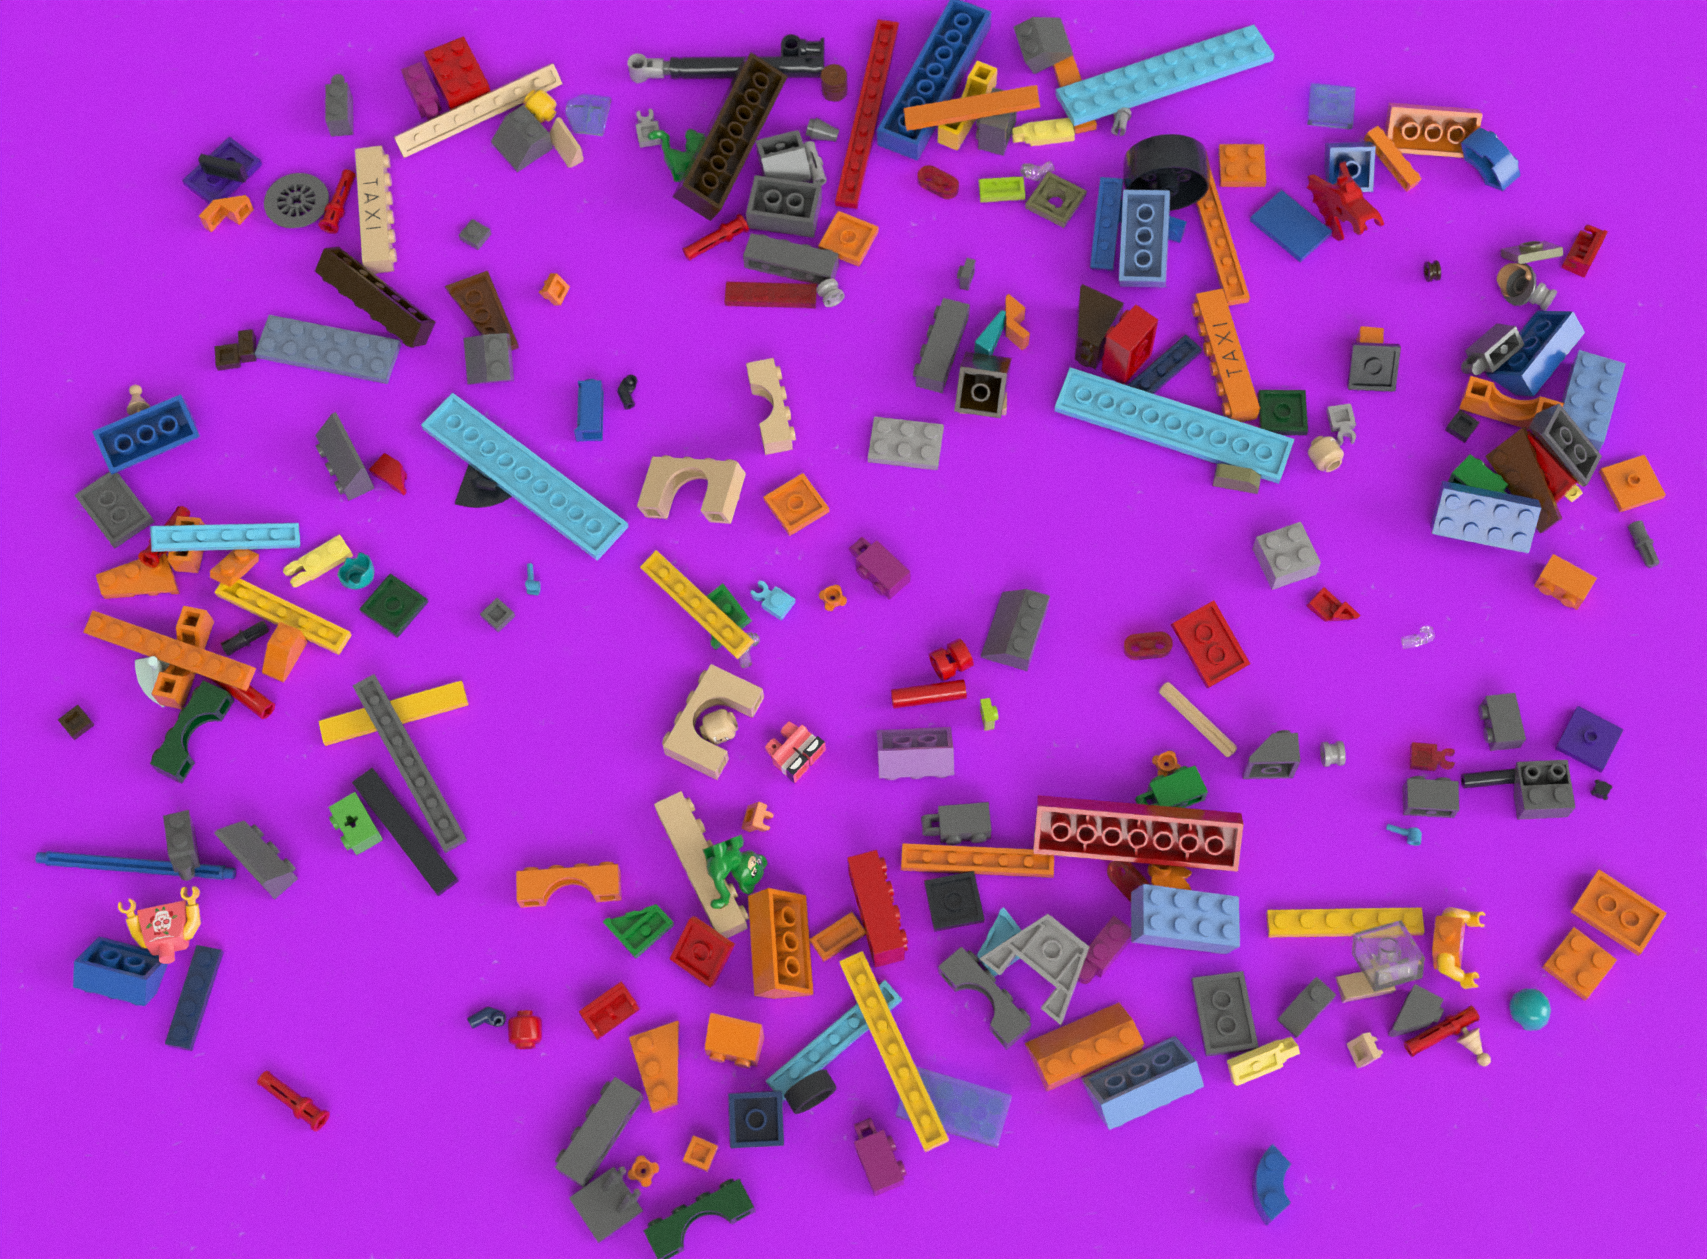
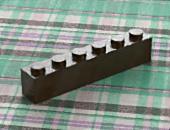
[315,247,436,347]

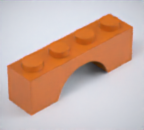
[1459,376,1564,430]
[151,606,214,709]
[516,862,622,908]

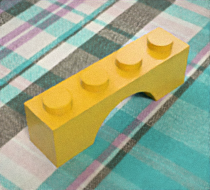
[938,61,997,151]

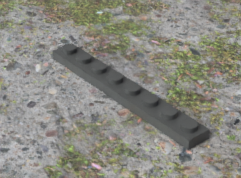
[353,674,467,853]

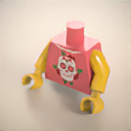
[118,886,201,964]

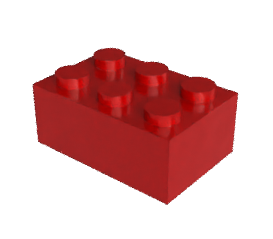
[424,36,490,110]
[1101,304,1158,385]

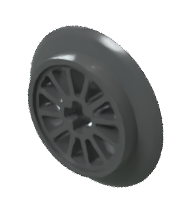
[264,173,329,228]

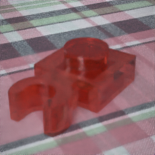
[1410,742,1455,771]

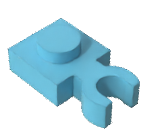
[750,581,795,620]

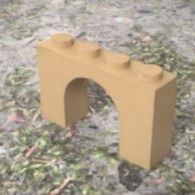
[637,455,746,524]
[662,664,764,780]

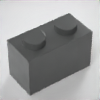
[1478,693,1526,751]
[1403,776,1459,818]

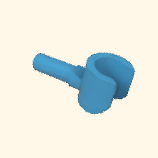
[525,563,541,595]
[1386,824,1422,846]

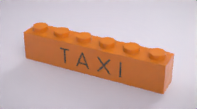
[1191,289,1260,422]

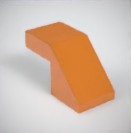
[199,195,254,232]
[1005,294,1030,351]

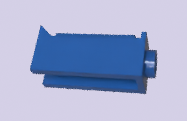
[574,379,604,442]

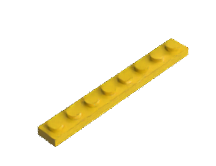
[839,951,949,1152]

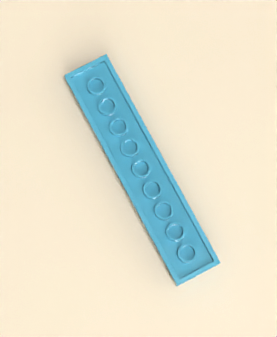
[1055,25,1274,126]
[1054,367,1294,484]
[421,393,629,561]

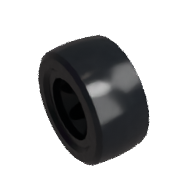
[1123,134,1210,211]

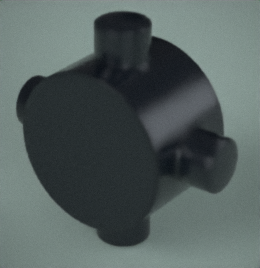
[1590,779,1612,801]

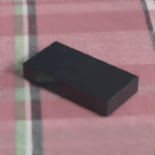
[198,154,248,183]

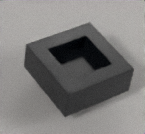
[1445,410,1480,443]

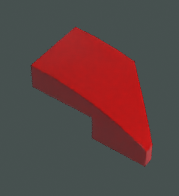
[369,453,407,495]
[1306,587,1361,622]

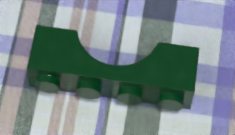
[150,680,234,784]
[643,1178,756,1259]

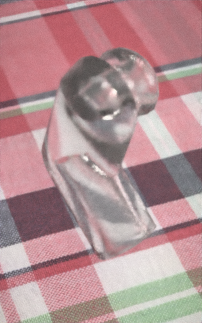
[1020,161,1055,181]
[1401,625,1435,649]
[739,632,760,668]

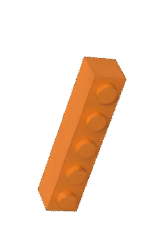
[1364,126,1421,192]

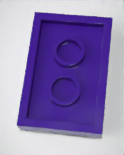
[182,137,263,204]

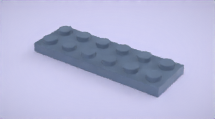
[254,315,401,384]

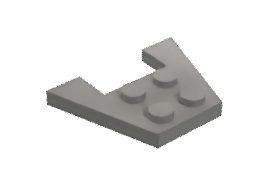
[979,914,1090,1025]

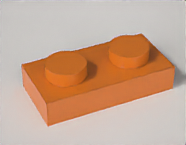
[210,549,259,587]

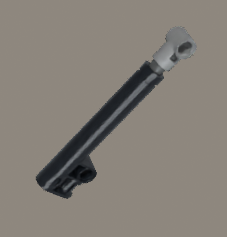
[627,34,825,83]

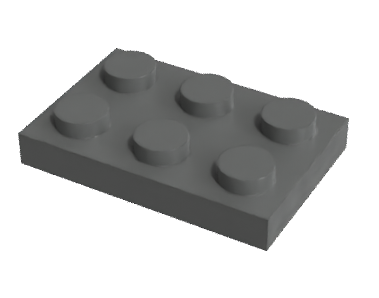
[75,472,155,549]
[1191,971,1259,1057]

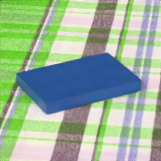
[1250,190,1332,262]

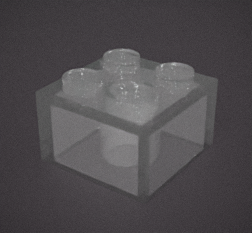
[1352,920,1425,992]

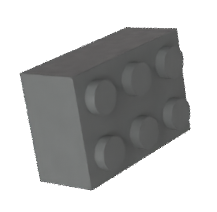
[746,175,822,238]

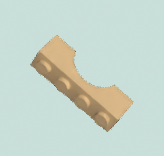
[746,358,796,455]

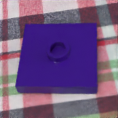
[1555,706,1624,773]

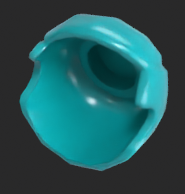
[337,552,375,590]
[1509,988,1551,1031]

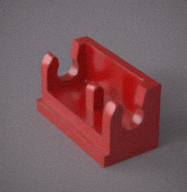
[1561,225,1608,278]
[578,981,640,1040]

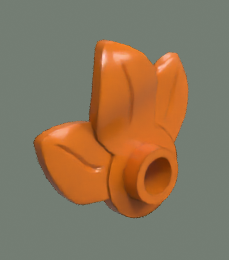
[1147,864,1192,890]

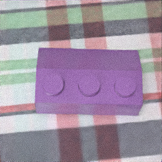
[877,727,954,780]

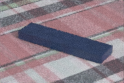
[1127,334,1202,394]

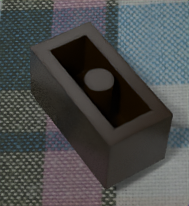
[238,329,257,363]

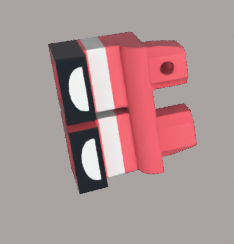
[765,721,826,784]

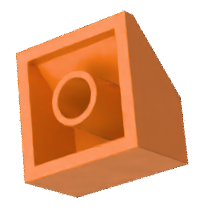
[705,1013,765,1069]

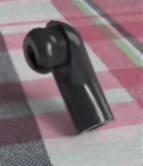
[617,374,638,410]

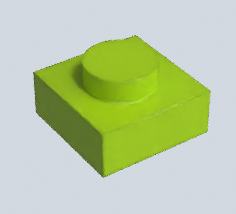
[979,698,998,731]

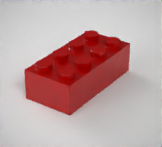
[847,850,908,968]

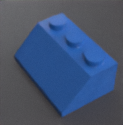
[73,937,168,1006]

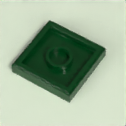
[1257,390,1308,435]
[359,574,428,638]

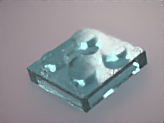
[1307,83,1356,129]

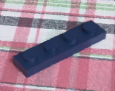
[165,945,224,1051]

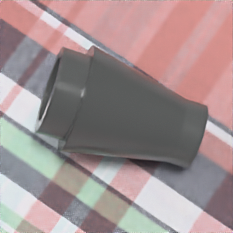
[806,118,840,142]

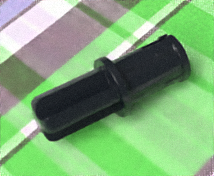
[220,621,269,656]

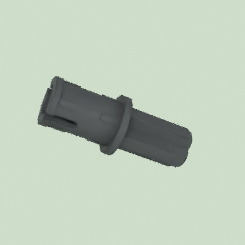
[1628,521,1660,568]

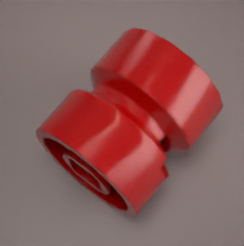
[929,638,974,681]

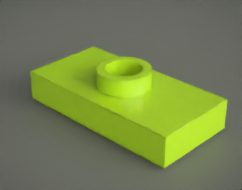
[979,176,1025,202]

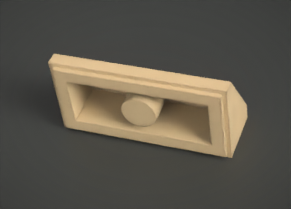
[549,117,583,168]
[1336,967,1396,1003]

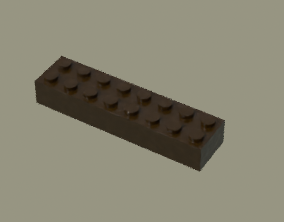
[672,52,788,221]

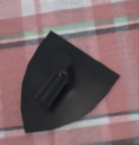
[454,464,512,508]

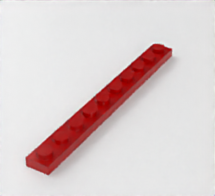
[835,19,899,209]

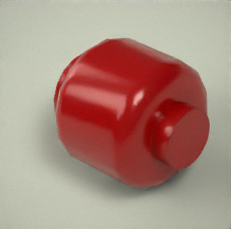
[508,1010,542,1049]

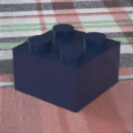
[728,1090,784,1148]

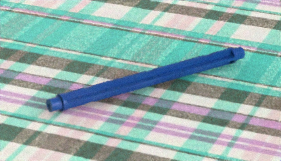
[35,851,236,880]

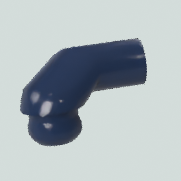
[467,1007,506,1029]

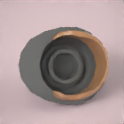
[1496,263,1537,306]

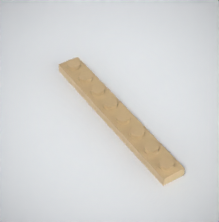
[393,63,562,158]

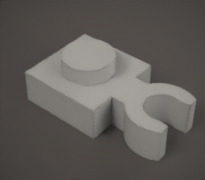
[636,109,662,148]
[1326,404,1356,446]

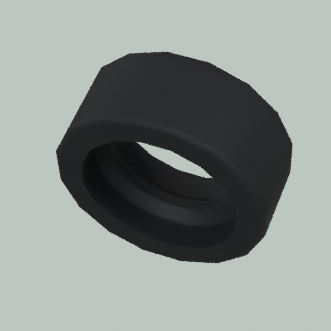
[784,1069,837,1114]

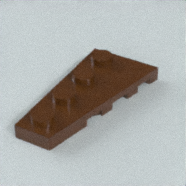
[445,271,519,350]
[1485,427,1562,533]

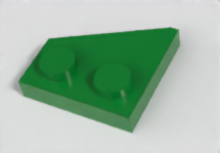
[706,583,752,650]
[603,904,674,959]

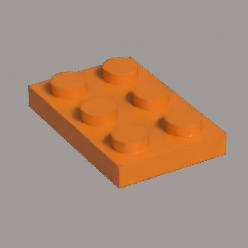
[1571,869,1667,956]

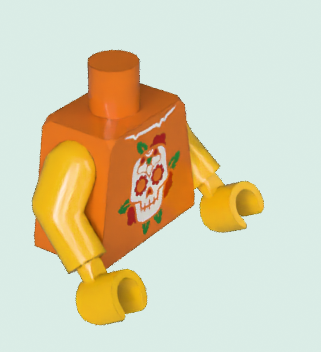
[1432,907,1485,989]

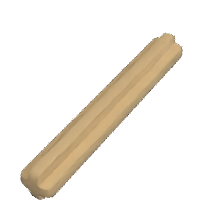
[1159,682,1237,757]

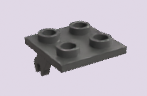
[569,1166,643,1243]

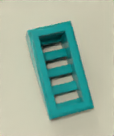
[974,310,1006,355]

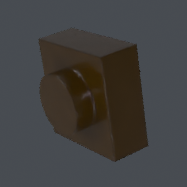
[215,343,241,371]
[58,705,94,740]

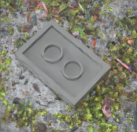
[868,417,944,470]

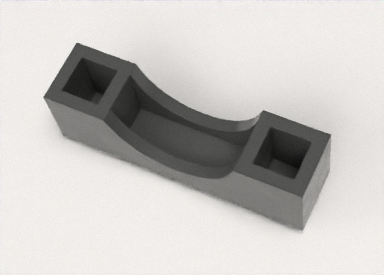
[938,947,1031,1050]

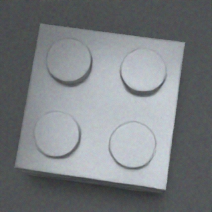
[1253,522,1321,590]

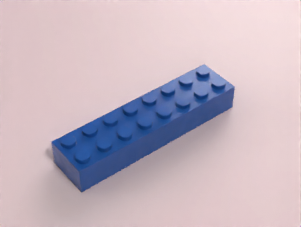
[877,0,991,161]

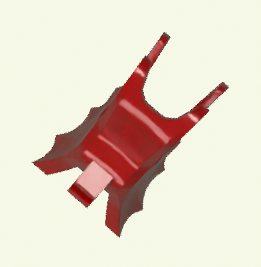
[1306,162,1384,241]

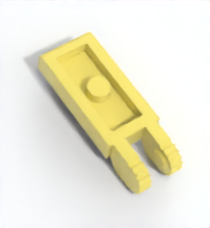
[283,534,353,587]

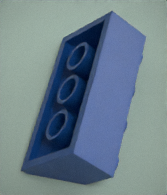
[1486,311,1585,396]
[92,394,200,474]

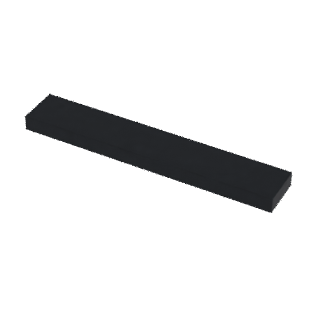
[352,768,459,896]

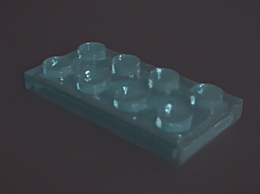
[896,1066,1012,1148]

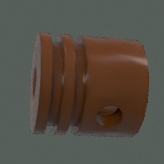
[821,64,848,102]

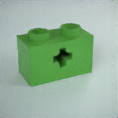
[328,792,383,855]

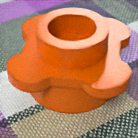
[819,585,847,611]
[1152,751,1181,777]
[628,1155,659,1187]

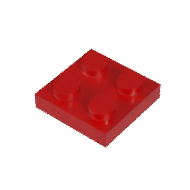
[669,916,735,988]

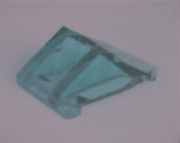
[565,94,611,136]

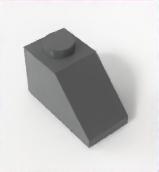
[1277,977,1336,1038]
[1388,984,1444,1037]

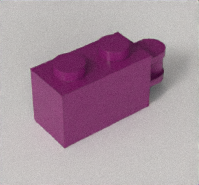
[401,62,442,120]
[849,537,910,600]
[1078,916,1131,984]
[853,1117,907,1196]

